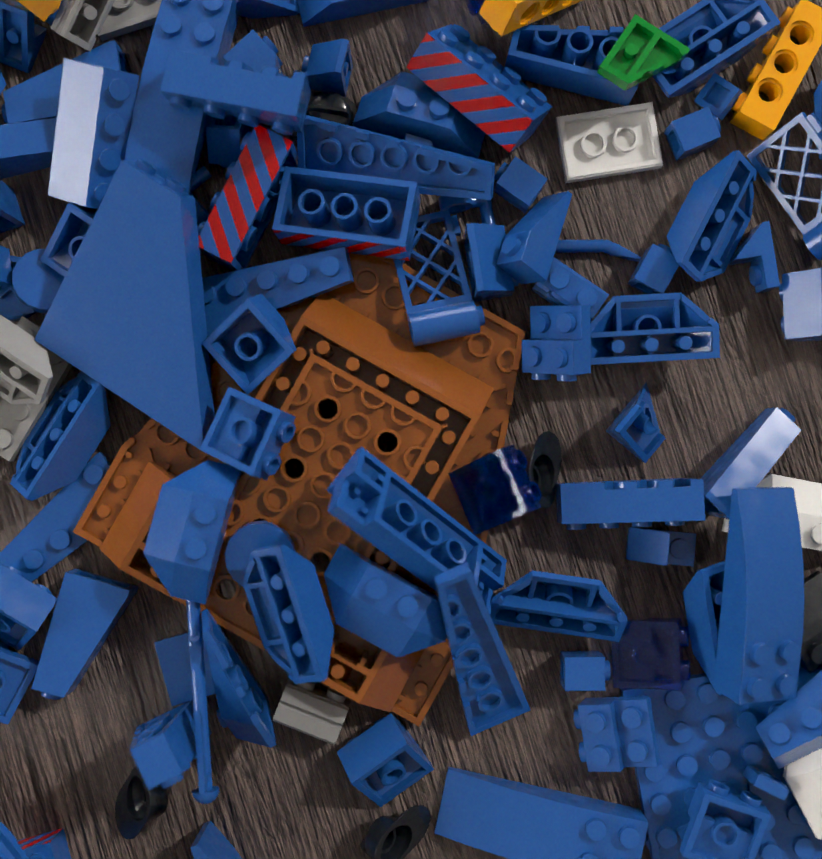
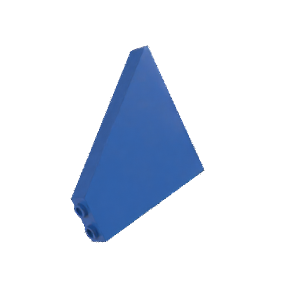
[34,158,215,450]

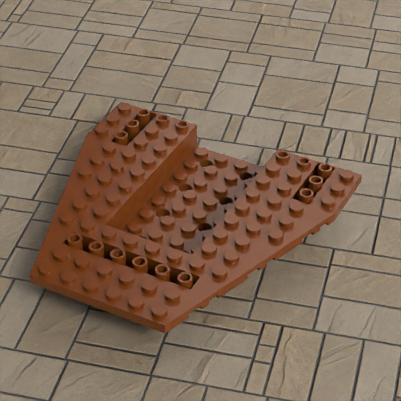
[73,253,526,727]

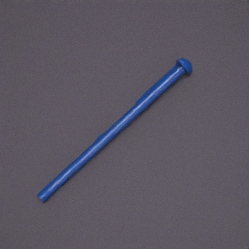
[186,600,220,804]

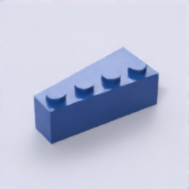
[161,49,311,135]
[556,478,705,530]
[756,671,822,769]

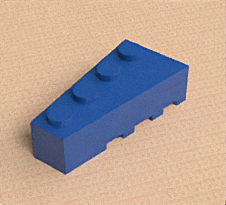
[505,25,639,106]
[130,700,212,789]

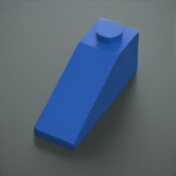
[496,191,572,285]

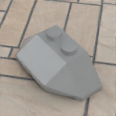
[0,315,53,404]

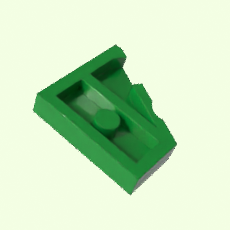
[597,14,690,91]

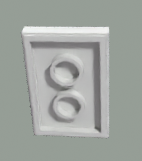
[555,102,663,183]

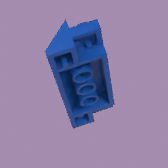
[327,447,507,614]

